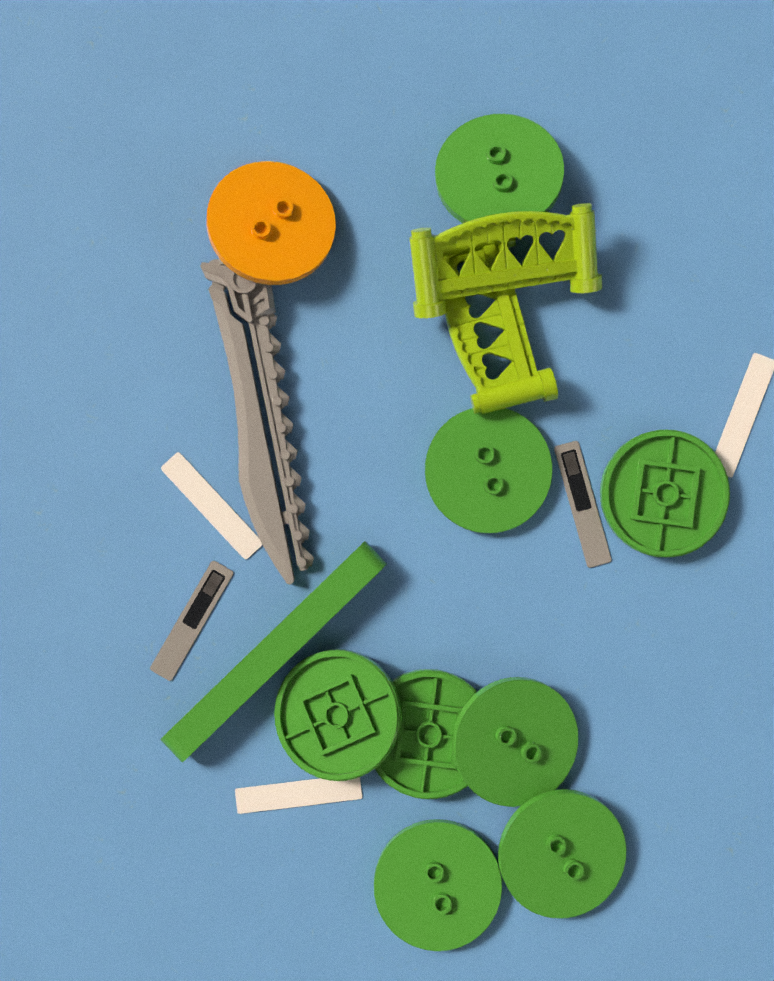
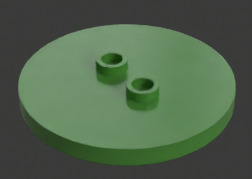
[435,114,564,223]
[425,408,552,533]
[600,429,730,557]
[274,649,402,781]
[375,669,477,799]
[452,677,578,807]
[498,789,626,919]
[374,819,502,951]

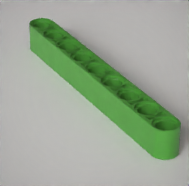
[160,541,387,762]

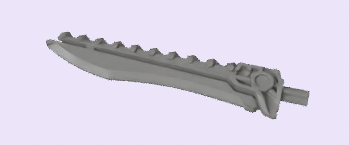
[200,259,314,585]

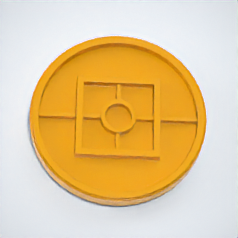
[206,161,336,285]

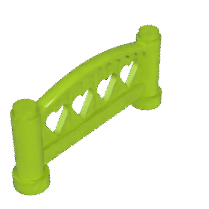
[409,203,603,318]
[443,237,558,414]

